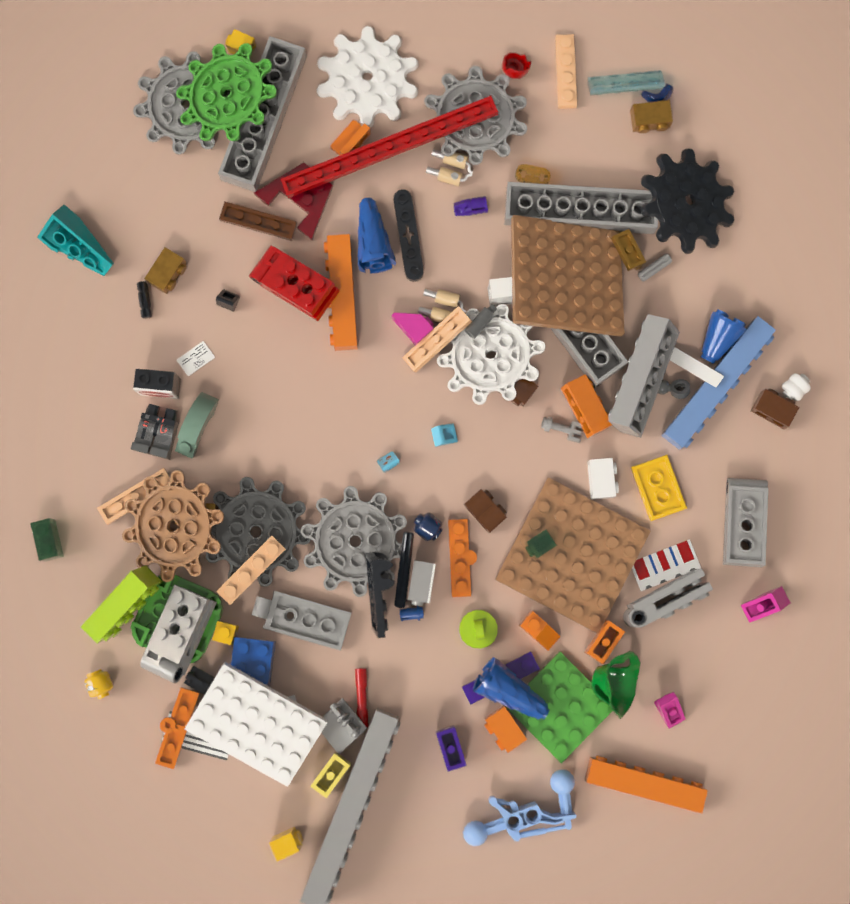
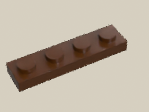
[219,201,297,241]

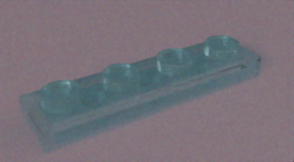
[587,71,665,95]

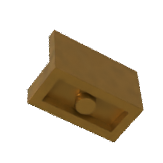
[611,229,646,272]

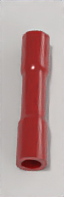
[355,668,369,728]

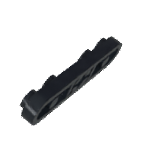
[393,189,423,282]

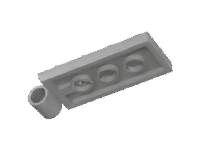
[251,591,352,651]

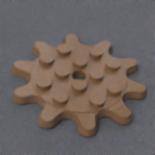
[122,470,224,582]

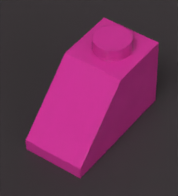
[391,312,434,346]
[741,586,791,623]

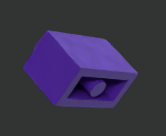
[436,725,467,772]

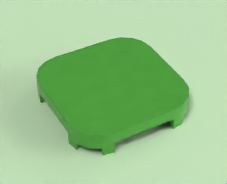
[130,575,223,663]

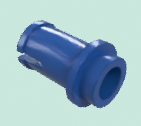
[400,605,424,621]

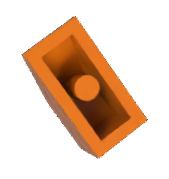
[519,611,561,651]

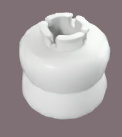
[782,373,811,401]

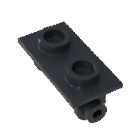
[184,666,215,695]

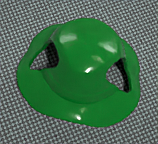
[591,651,641,719]

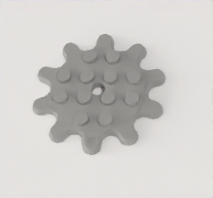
[133,51,231,155]
[424,66,527,165]
[301,486,407,597]

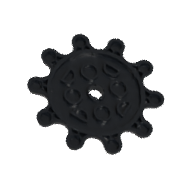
[641,148,734,254]

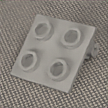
[321,698,367,754]

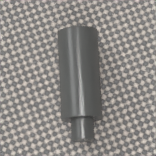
[464,304,497,339]

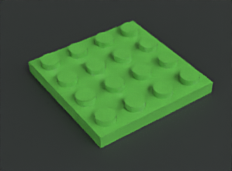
[505,651,613,763]

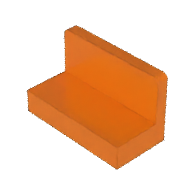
[330,120,371,156]

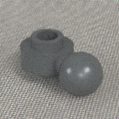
[658,379,690,399]

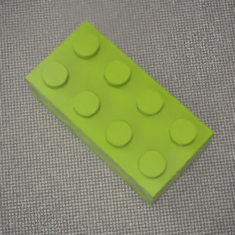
[81,565,162,644]

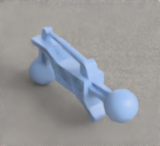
[463,769,576,846]

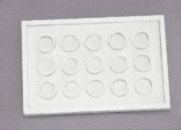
[185,662,328,787]

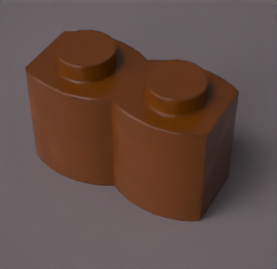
[464,489,507,533]

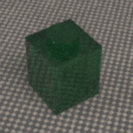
[525,529,557,559]

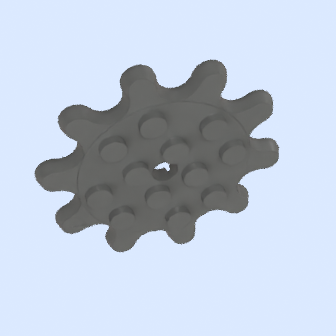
[206,477,311,587]

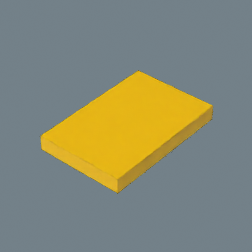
[631,455,687,522]

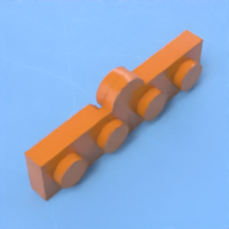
[448,519,477,597]
[155,687,200,769]

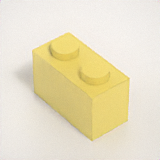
[311,752,351,798]

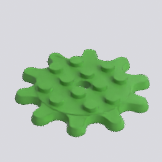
[176,43,277,141]

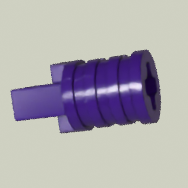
[453,196,488,216]

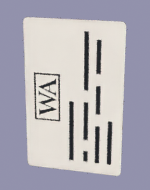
[177,341,215,376]

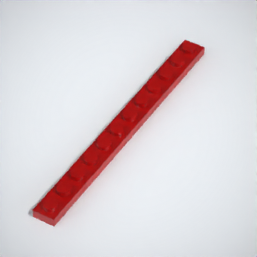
[280,96,498,198]

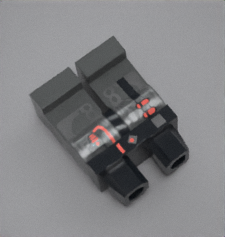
[131,404,179,460]

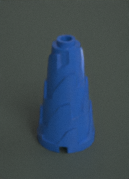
[358,197,396,274]
[473,657,549,720]

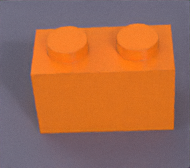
[584,620,625,664]
[484,705,527,753]

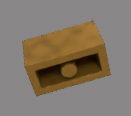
[630,100,673,134]
[144,247,187,294]

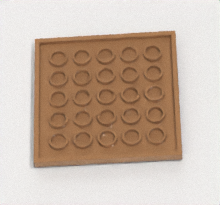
[511,215,625,337]
[495,477,651,633]

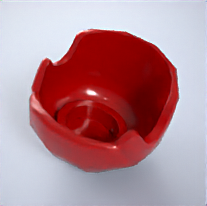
[502,52,532,79]

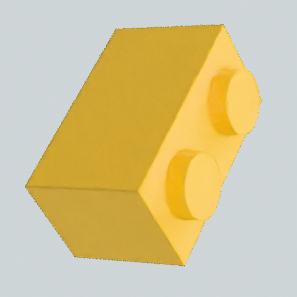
[269,827,304,862]

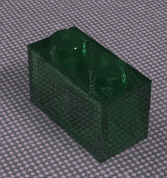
[30,518,64,562]

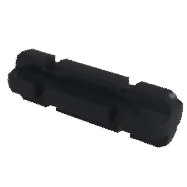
[137,281,152,319]

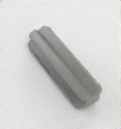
[638,254,672,282]

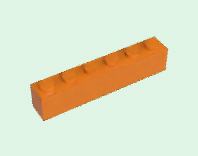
[324,234,358,351]
[585,755,708,814]

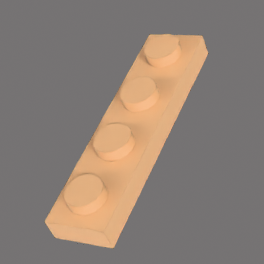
[555,34,577,109]
[402,306,472,372]
[97,468,170,525]
[216,536,285,605]

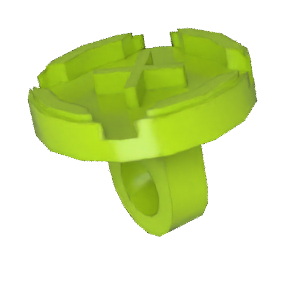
[459,610,498,649]

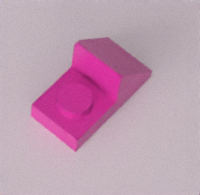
[654,692,686,729]

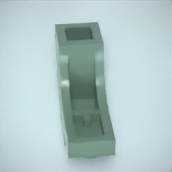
[175,392,219,459]

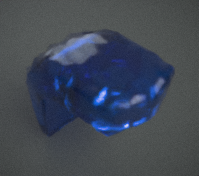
[641,84,674,102]

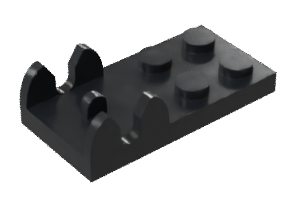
[365,552,395,638]

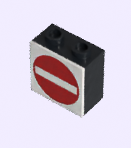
[133,368,181,399]

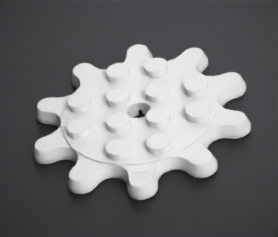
[317,26,418,128]
[437,304,546,405]

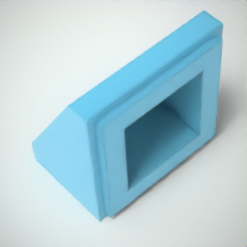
[431,423,458,447]
[377,452,400,473]

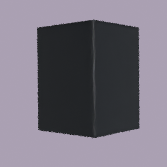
[216,290,240,312]

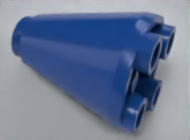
[701,309,747,364]

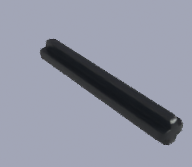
[394,532,414,608]

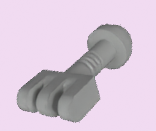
[541,416,583,443]

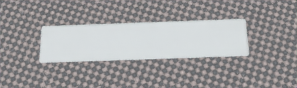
[670,347,724,387]

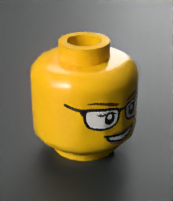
[84,669,113,700]

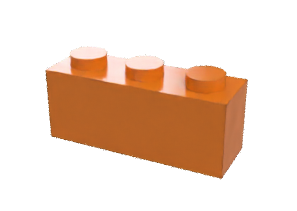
[561,374,612,439]

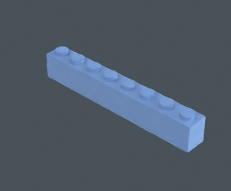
[661,316,776,450]

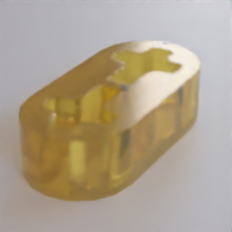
[515,164,551,184]

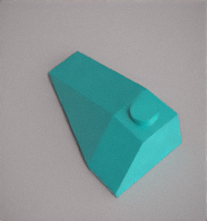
[37,204,114,276]

